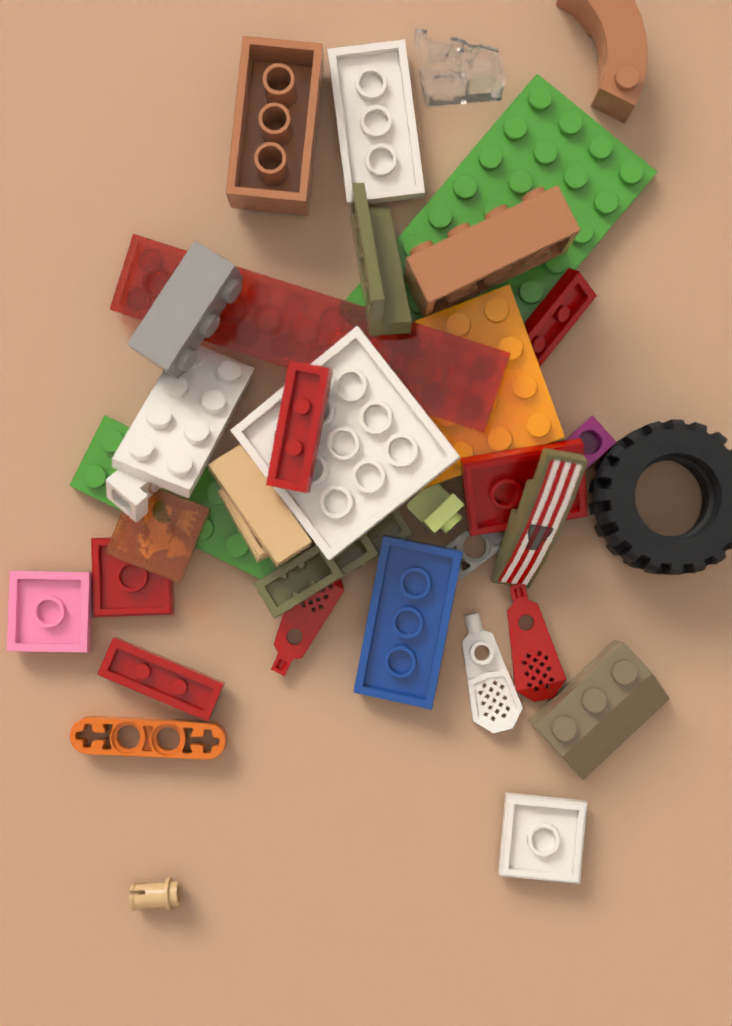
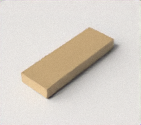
[208,444,312,567]

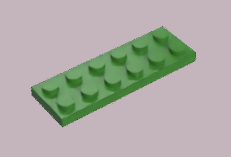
[69,415,310,579]

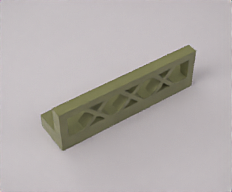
[350,183,412,336]

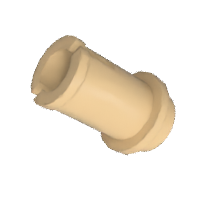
[129,878,183,911]

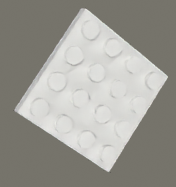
[230,326,462,560]

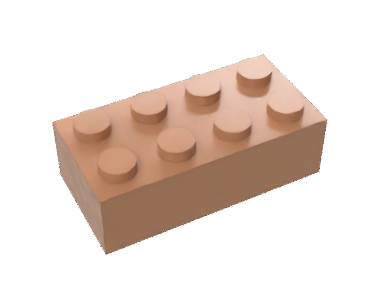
[226,36,324,216]
[404,185,580,318]

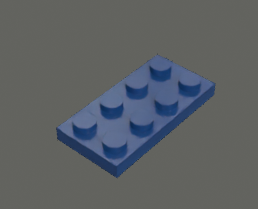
[353,535,463,710]

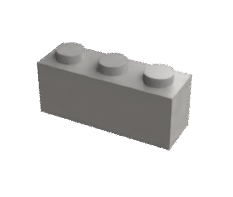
[127,240,243,379]

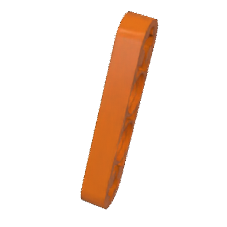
[69,715,228,760]

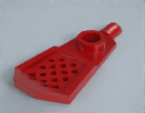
[270,580,345,676]
[507,584,566,702]

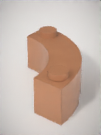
[556,0,647,123]

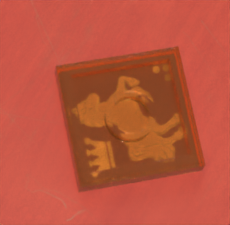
[105,488,211,583]

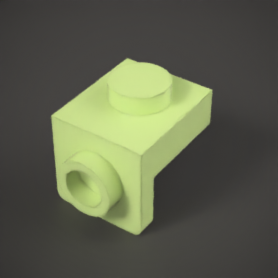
[407,484,464,534]

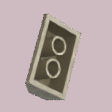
[528,640,670,780]

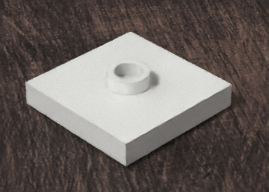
[498,792,587,884]

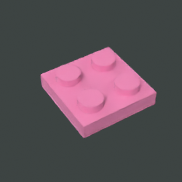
[7,571,92,653]

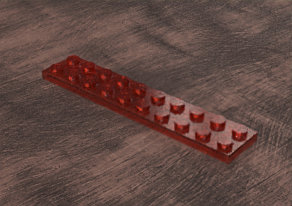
[109,234,511,433]

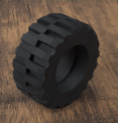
[588,419,732,575]

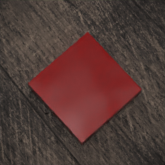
[91,537,175,617]

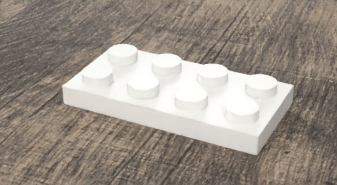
[327,39,425,207]
[112,346,255,499]

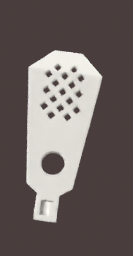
[462,612,523,733]

